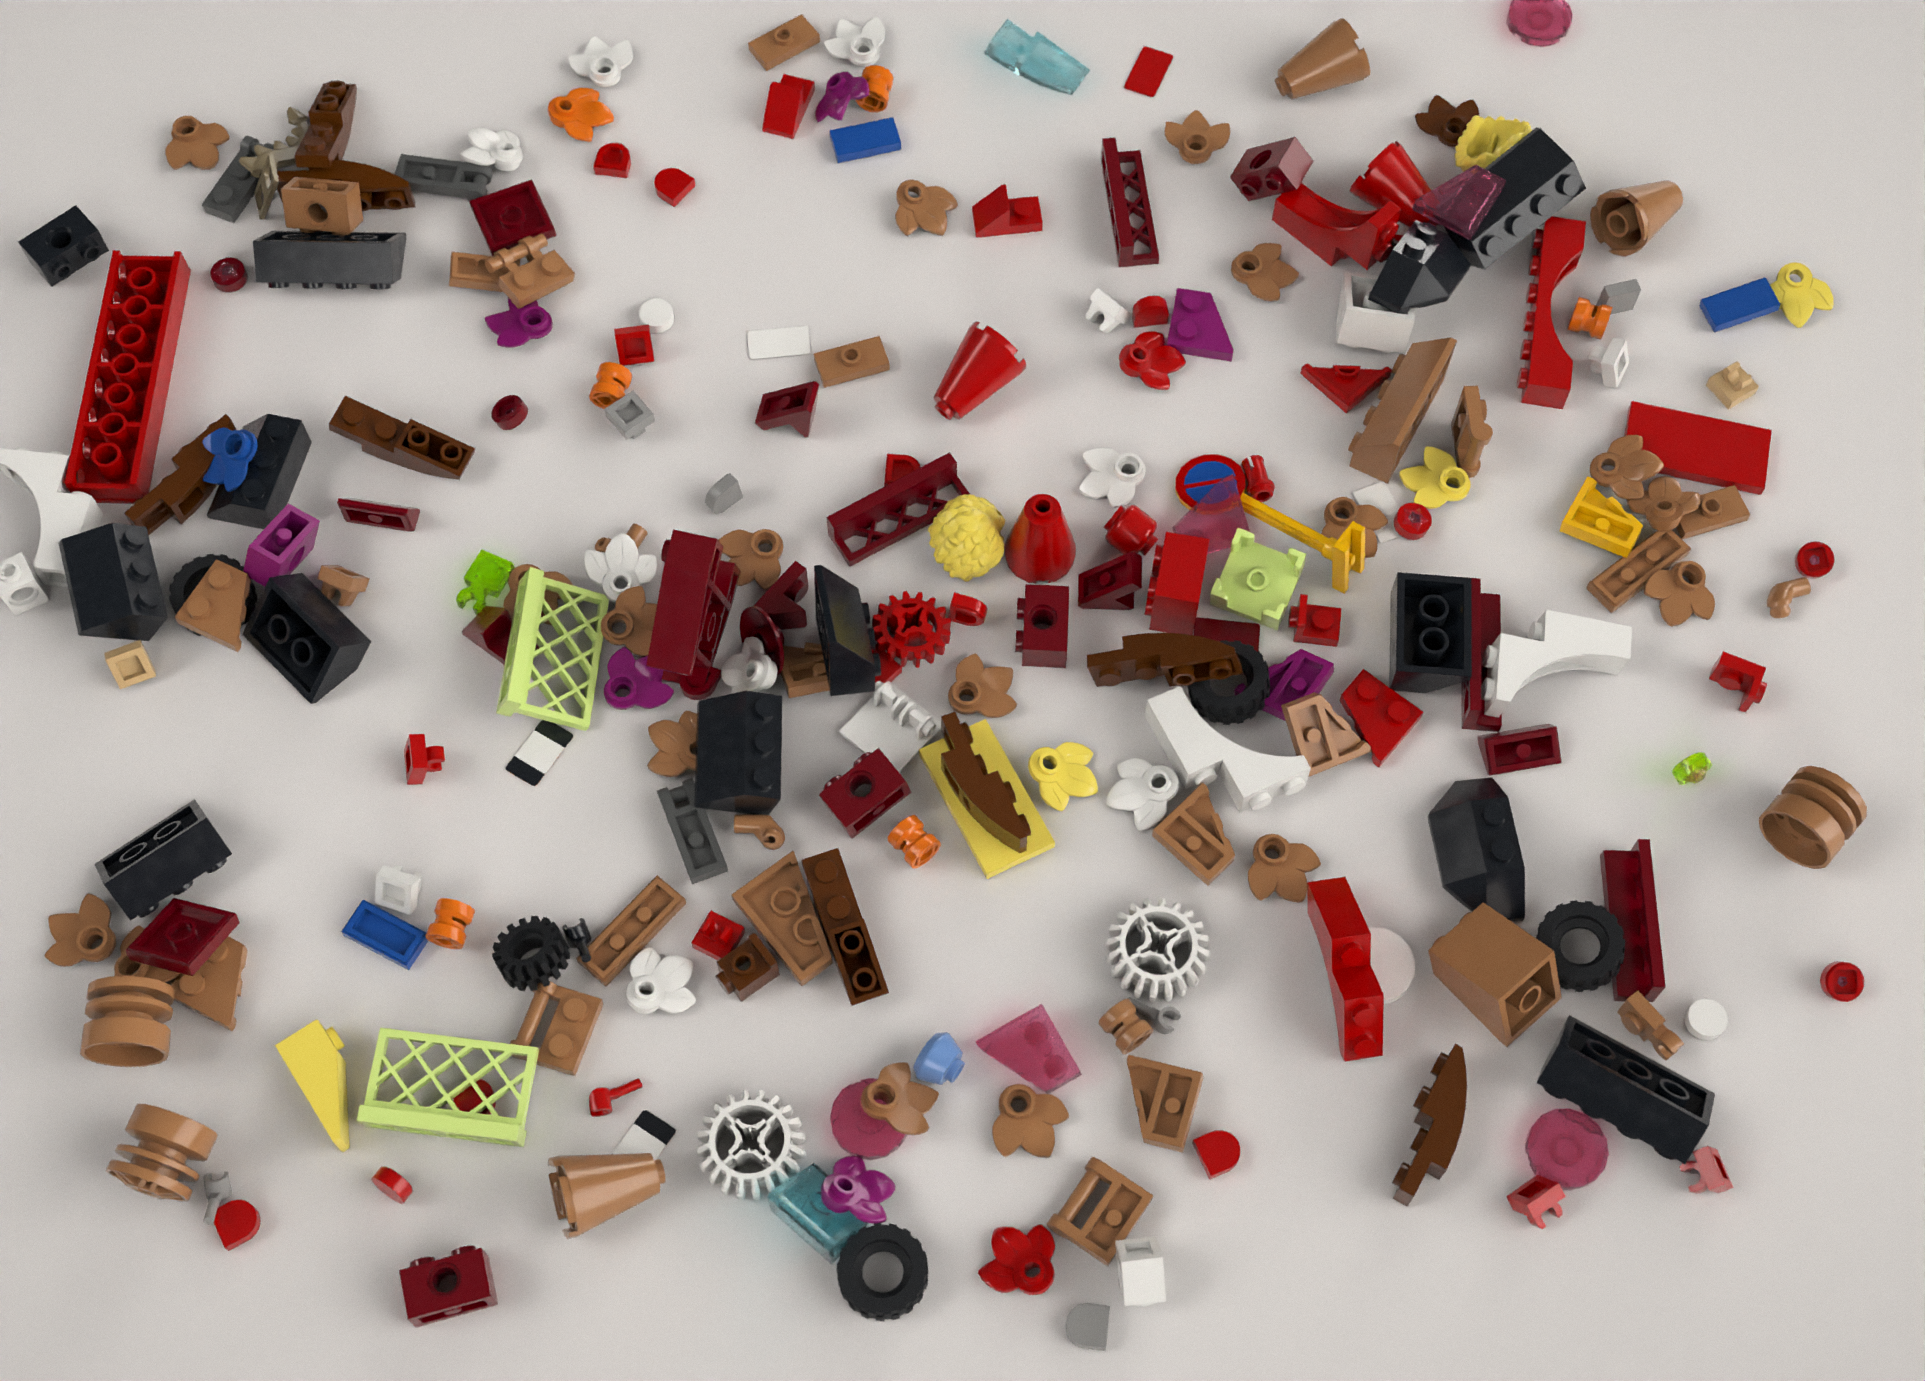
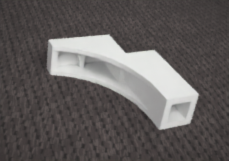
[0,447,103,587]
[1481,609,1632,718]
[1144,686,1311,812]

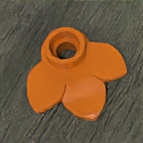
[548,88,614,142]

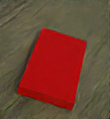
[1624,401,1772,495]

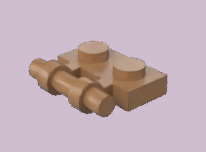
[485,234,575,309]

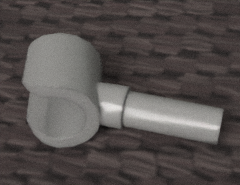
[1128,997,1181,1034]
[203,1171,232,1225]

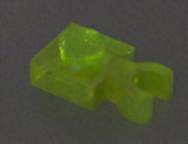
[456,549,515,615]

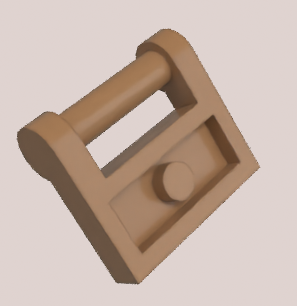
[1451,386,1493,478]
[510,981,604,1076]
[1046,1157,1153,1267]

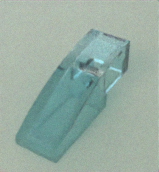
[984,18,1090,95]

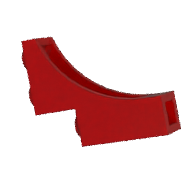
[1272,183,1401,270]
[1307,877,1384,1062]

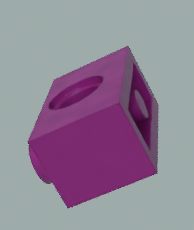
[243,503,320,587]

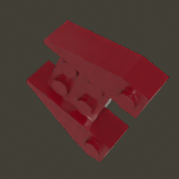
[646,529,741,688]

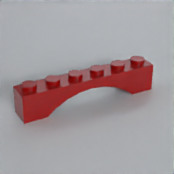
[1517,216,1586,409]

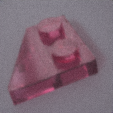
[1412,165,1506,240]
[1172,474,1250,555]
[975,1004,1082,1094]

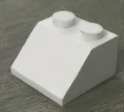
[1336,271,1415,354]

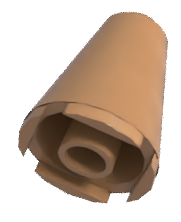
[1275,18,1370,99]
[1590,180,1683,257]
[548,1153,666,1239]

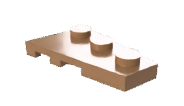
[731,850,833,986]

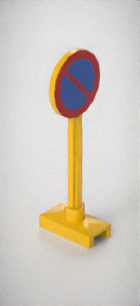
[1175,454,1365,594]

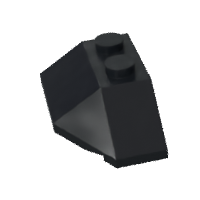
[1368,220,1471,314]
[1427,777,1525,922]

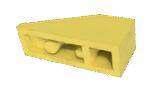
[275,1019,350,1153]

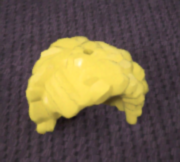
[1454,115,1532,177]
[928,494,1005,582]

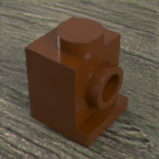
[715,932,780,1002]

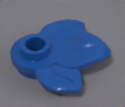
[202,427,257,492]

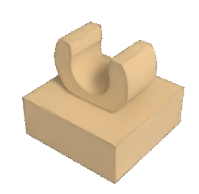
[1706,361,1759,410]
[104,640,156,690]

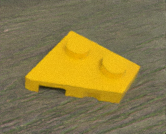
[1559,476,1643,558]

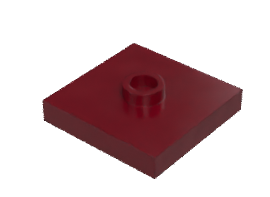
[469,179,556,256]
[125,898,240,976]

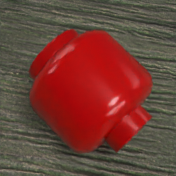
[1103,505,1158,556]

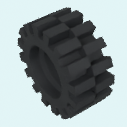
[492,916,570,991]

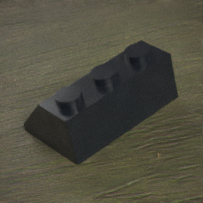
[207,414,312,529]
[59,523,168,641]
[814,565,881,696]
[1389,572,1472,693]
[242,573,372,704]
[694,691,782,815]
[95,799,232,921]

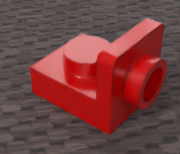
[1288,594,1342,647]
[1709,651,1767,713]

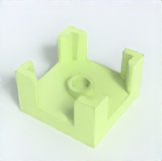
[1210,528,1306,630]

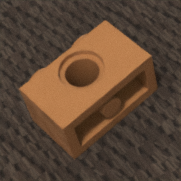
[281,177,363,236]

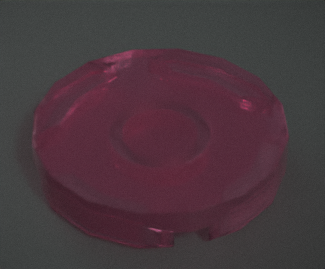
[1506,0,1573,47]
[830,1078,908,1160]
[1525,1109,1609,1190]

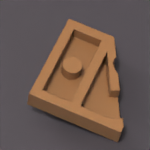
[1281,692,1372,777]
[1127,1055,1204,1153]

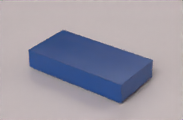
[829,117,902,163]
[1699,277,1780,333]
[341,900,429,970]

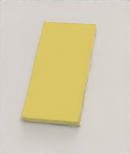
[919,719,1055,879]

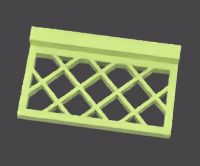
[496,567,609,731]
[356,1028,539,1147]

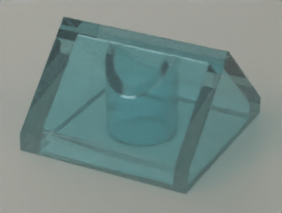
[767,1163,868,1265]

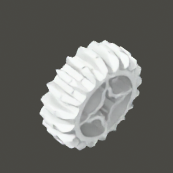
[1104,897,1211,1003]
[696,1089,806,1200]

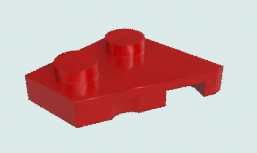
[1339,669,1423,767]

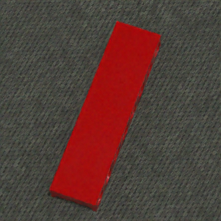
[65,250,191,504]

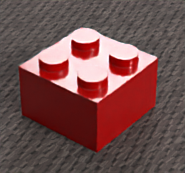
[1144,532,1210,635]

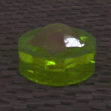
[1672,752,1712,785]

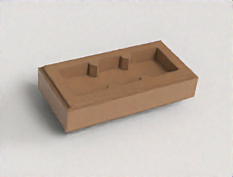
[748,14,820,71]
[449,252,520,292]
[813,336,890,388]
[1676,485,1751,539]

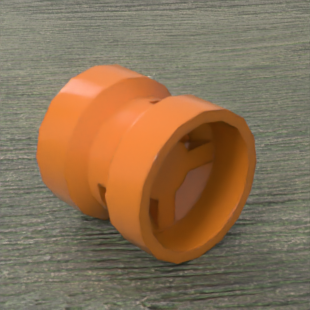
[856,65,894,112]
[1567,297,1612,340]
[589,362,632,409]
[887,815,941,869]
[425,898,475,950]

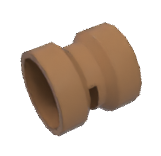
[1098,998,1154,1055]

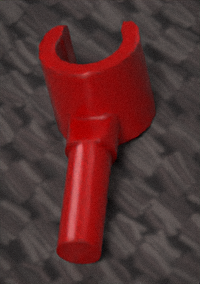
[589,1078,643,1117]

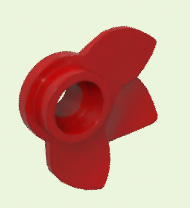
[1119,331,1186,390]
[978,1224,1055,1295]

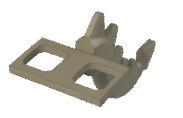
[239,107,309,220]

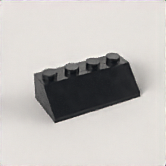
[1435,127,1586,270]
[253,231,406,290]
[1537,1015,1715,1164]

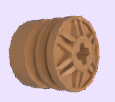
[1759,766,1867,869]
[80,976,175,1067]
[105,1103,218,1202]

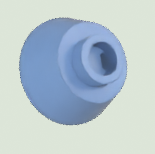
[913,1032,965,1085]

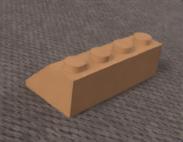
[1348,337,1457,484]

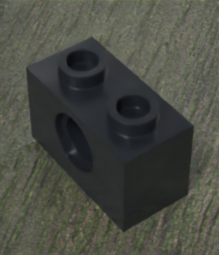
[18,205,109,287]

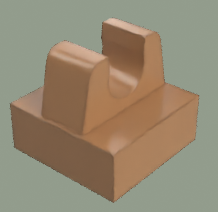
[317,565,370,606]

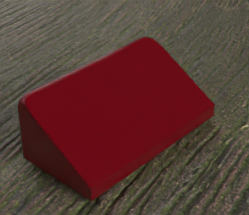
[337,498,420,532]
[1477,724,1562,776]

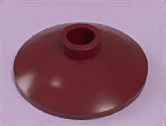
[740,606,784,675]

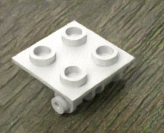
[839,681,941,772]

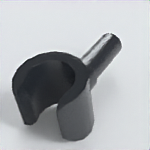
[562,918,592,963]

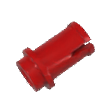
[1241,455,1275,502]

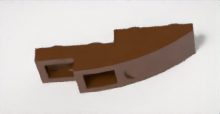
[295,80,357,168]
[276,160,415,211]
[329,396,475,480]
[124,414,236,535]
[1087,633,1243,687]
[941,711,1031,853]
[801,848,889,1006]
[1392,1044,1467,1206]

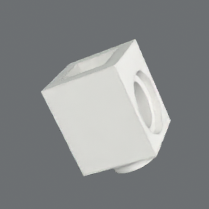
[0,552,50,616]
[1115,1236,1166,1307]

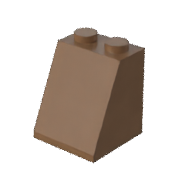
[1428,902,1562,1047]

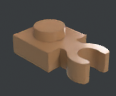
[1617,991,1684,1061]

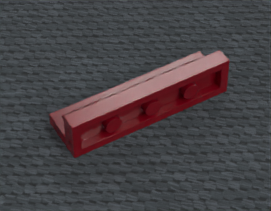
[1100,138,1159,267]
[826,452,970,567]
[1461,578,1502,732]
[1600,839,1666,1002]

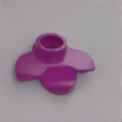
[815,72,869,122]
[485,297,553,348]
[604,647,674,710]
[821,1156,896,1223]

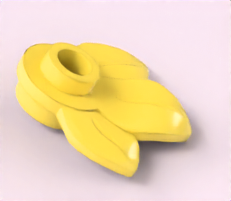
[1770,262,1834,328]
[1399,446,1471,509]
[1028,742,1098,812]

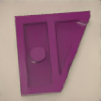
[1167,288,1233,362]
[1234,649,1334,721]

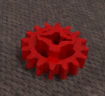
[872,591,951,668]

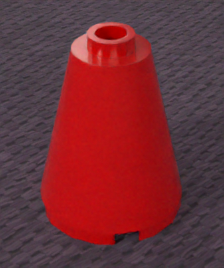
[1349,141,1441,228]
[933,321,1027,420]
[1004,494,1076,584]

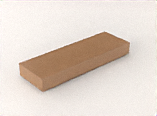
[1586,530,1691,613]
[576,875,686,987]

